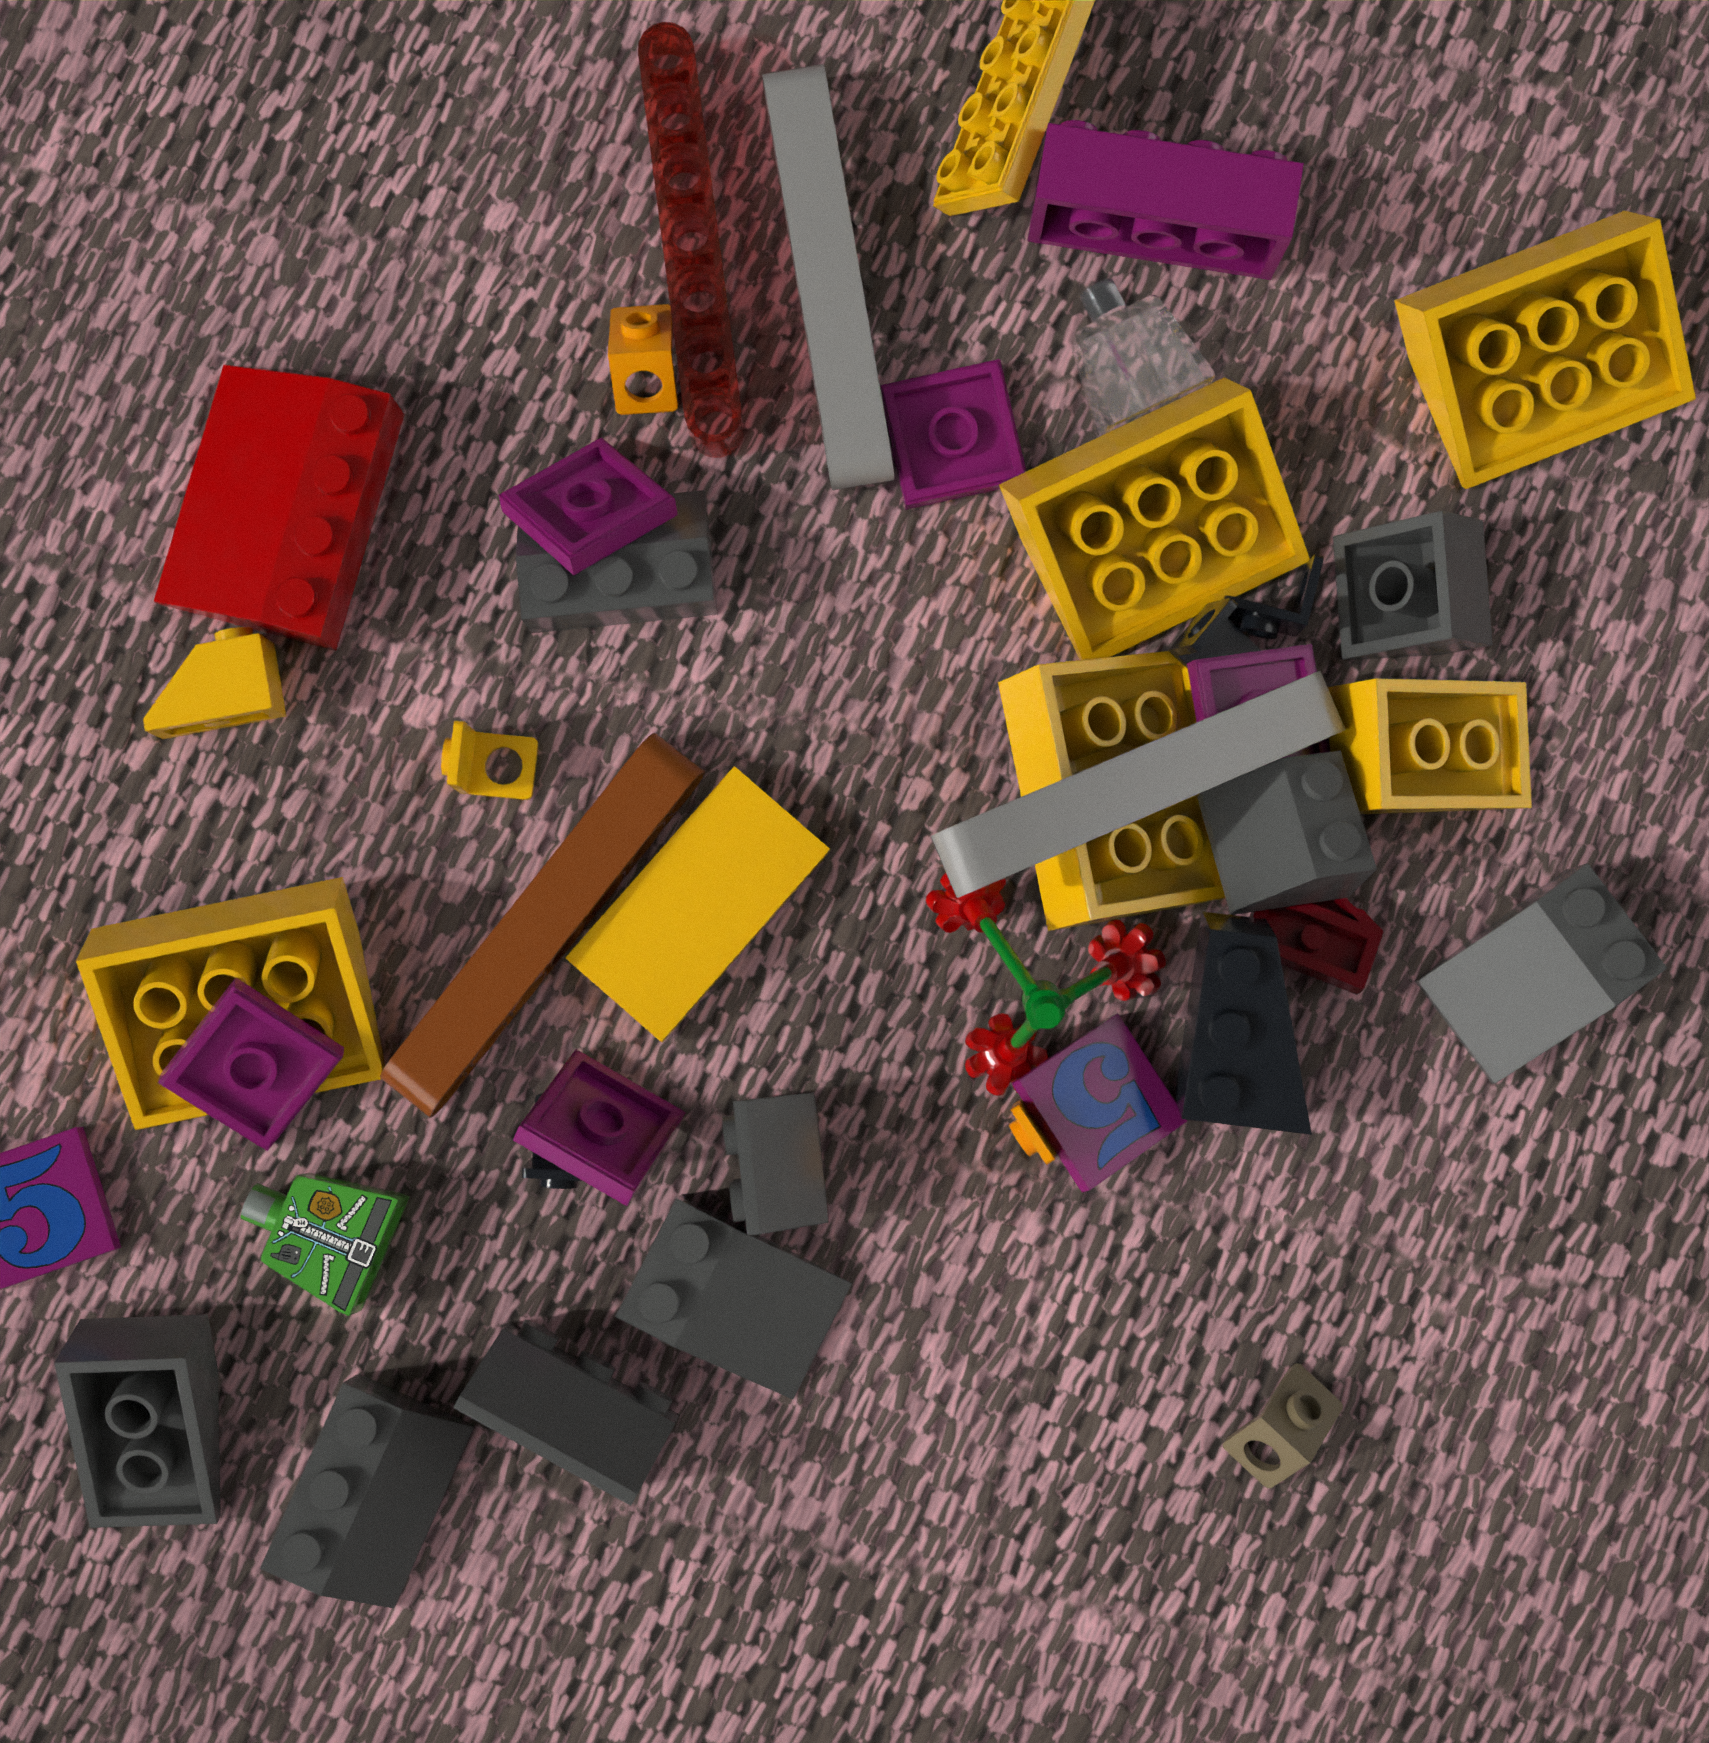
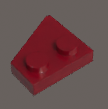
[1249,898,1384,995]

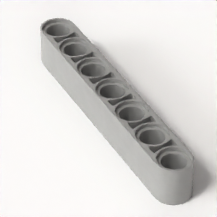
[762,64,894,490]
[930,671,1346,898]

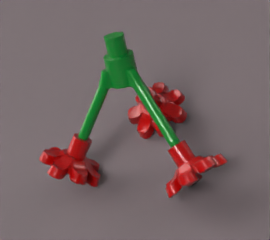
[925,873,1166,1096]

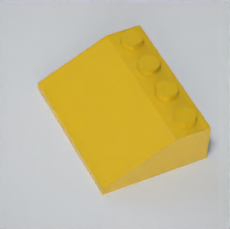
[1394,211,1696,489]
[999,377,1310,660]
[998,651,1225,931]
[76,877,385,1130]

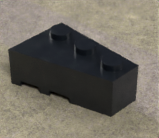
[1175,911,1312,1135]

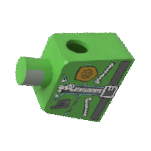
[240,1173,410,1316]

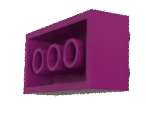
[1027,120,1304,280]

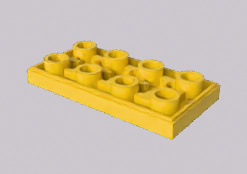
[933,0,1095,216]
[565,766,830,1043]

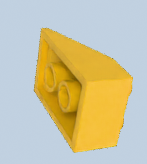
[1328,678,1532,814]

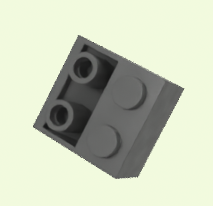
[722,1092,829,1236]

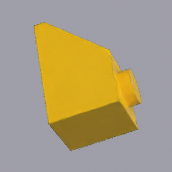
[143,627,286,739]

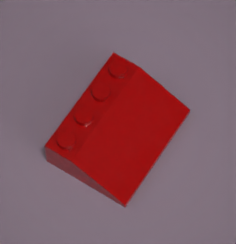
[154,365,405,651]

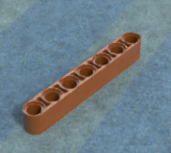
[380,733,705,1118]

